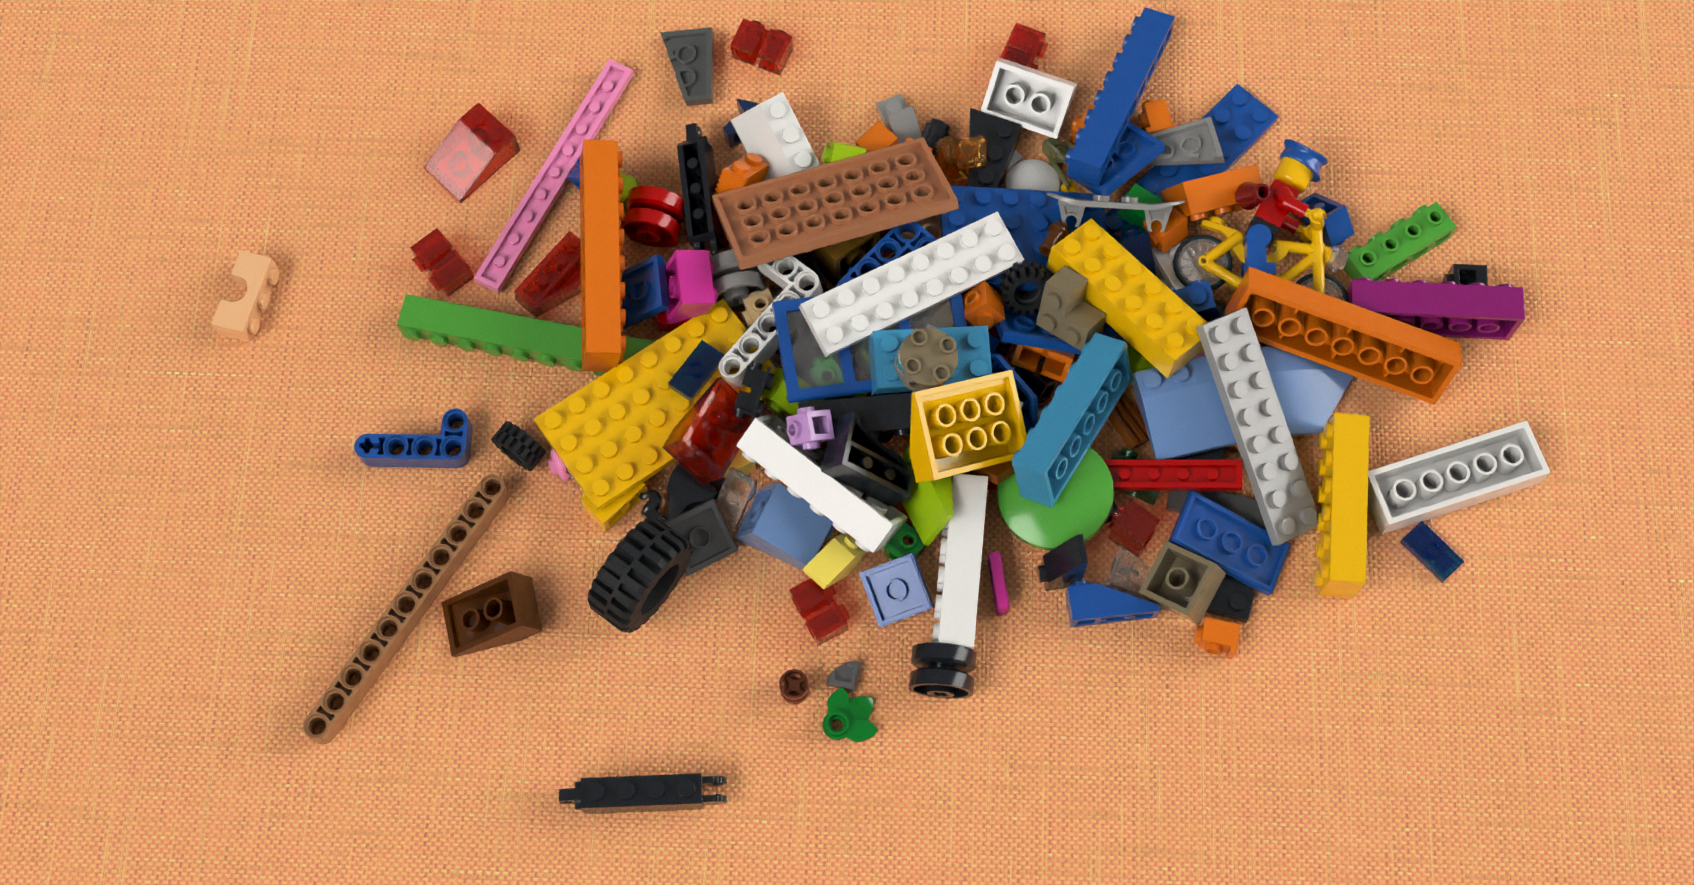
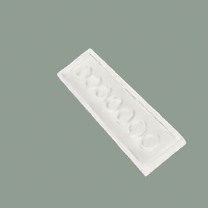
[799,211,1024,358]

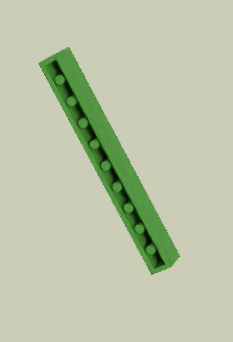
[397,294,655,376]

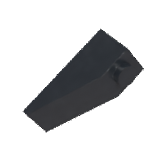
[1037,534,1088,591]

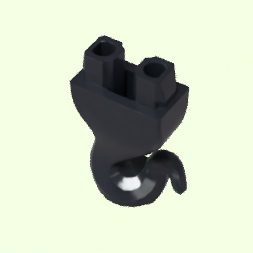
[639,453,729,522]

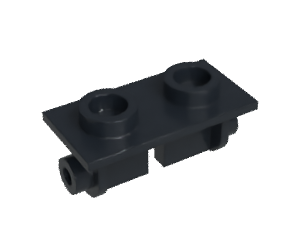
[733,361,775,422]

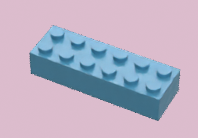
[1012,332,1133,508]

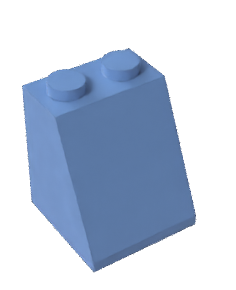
[734,482,834,570]

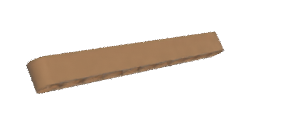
[303,474,509,744]

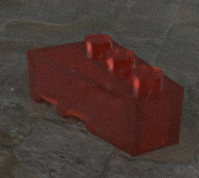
[514,231,581,318]

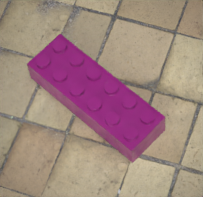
[1341,277,1525,340]

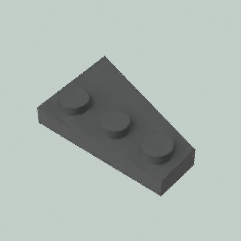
[660,27,714,106]

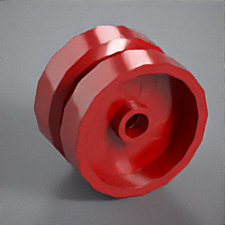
[621,185,685,248]

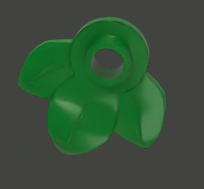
[822,687,878,742]

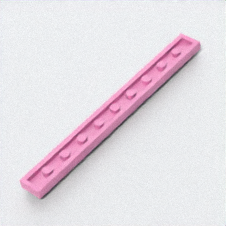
[474,59,633,293]

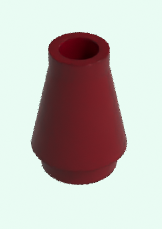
[1235,182,1271,210]

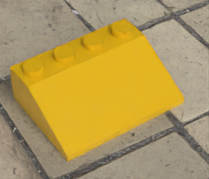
[910,370,1027,483]

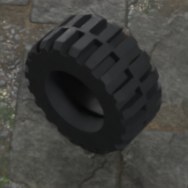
[588,518,693,633]

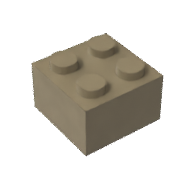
[1139,541,1226,625]

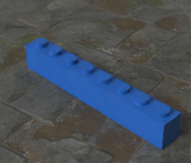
[1065,7,1175,186]

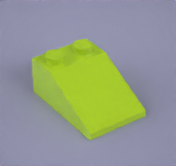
[901,446,954,546]

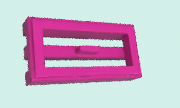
[987,552,1010,616]

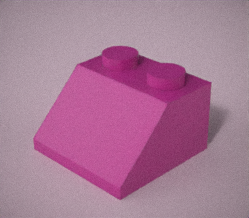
[665,250,718,324]

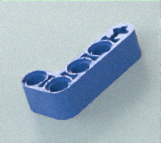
[836,222,937,287]
[354,408,473,469]

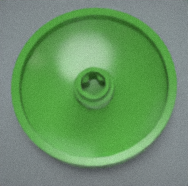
[997,447,1114,551]

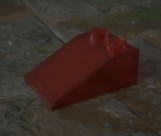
[424,102,520,203]
[662,377,757,485]

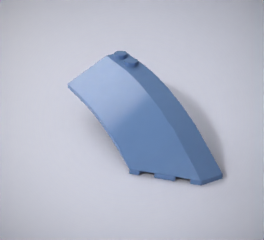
[1133,346,1354,460]

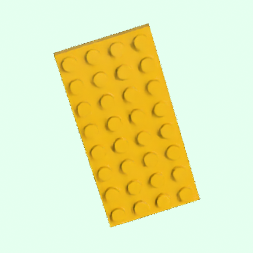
[534,299,776,512]

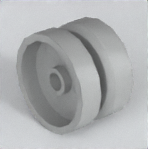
[710,250,766,311]

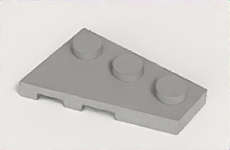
[1146,117,1225,166]

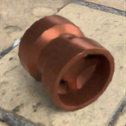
[779,669,809,704]

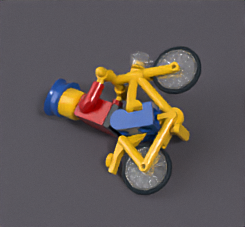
[1173,139,1349,302]

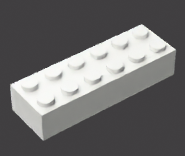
[736,413,908,553]
[1368,421,1551,535]
[932,474,988,649]

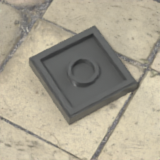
[664,498,738,576]

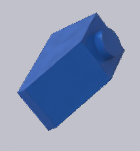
[1300,193,1355,247]

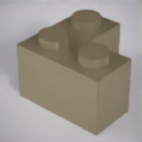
[1036,266,1107,351]

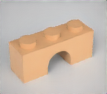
[211,250,279,343]

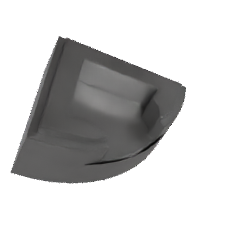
[826,661,861,692]

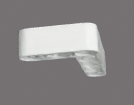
[719,240,824,389]

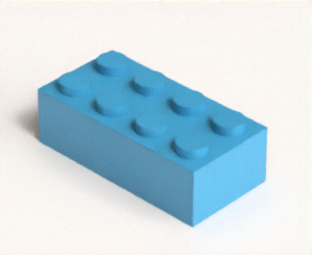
[868,326,992,396]

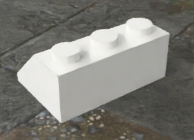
[731,92,820,181]

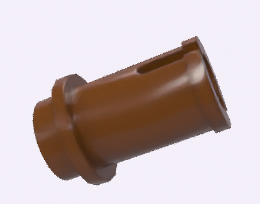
[1039,221,1069,258]

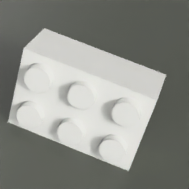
[980,58,1077,139]

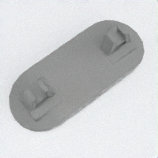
[1046,193,1185,232]

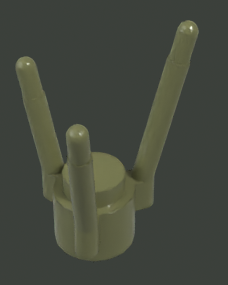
[1042,137,1075,188]

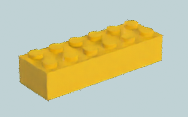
[1046,218,1207,379]
[1314,413,1369,598]

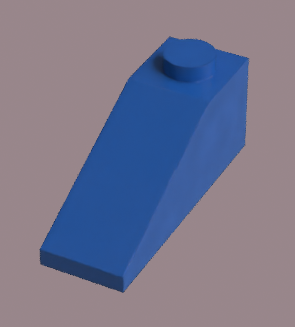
[1065,581,1160,628]

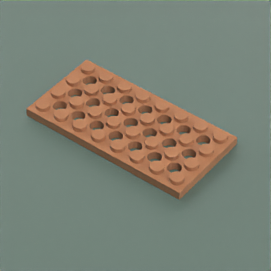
[712,137,959,270]

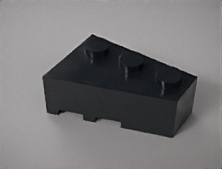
[968,108,1022,188]
[821,411,915,506]

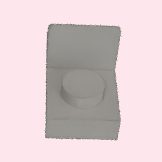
[876,94,922,144]

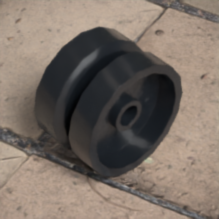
[909,643,976,699]

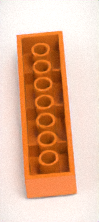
[580,139,626,372]
[1225,267,1462,405]

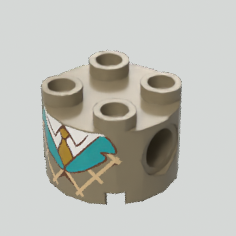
[894,327,958,392]

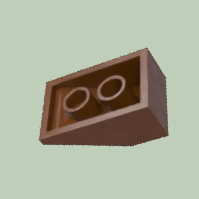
[441,571,543,657]

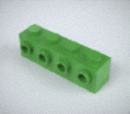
[1342,202,1457,281]

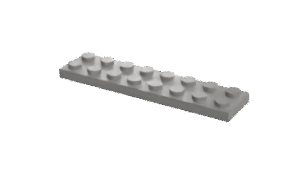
[1196,307,1318,546]

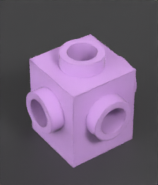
[786,407,835,450]

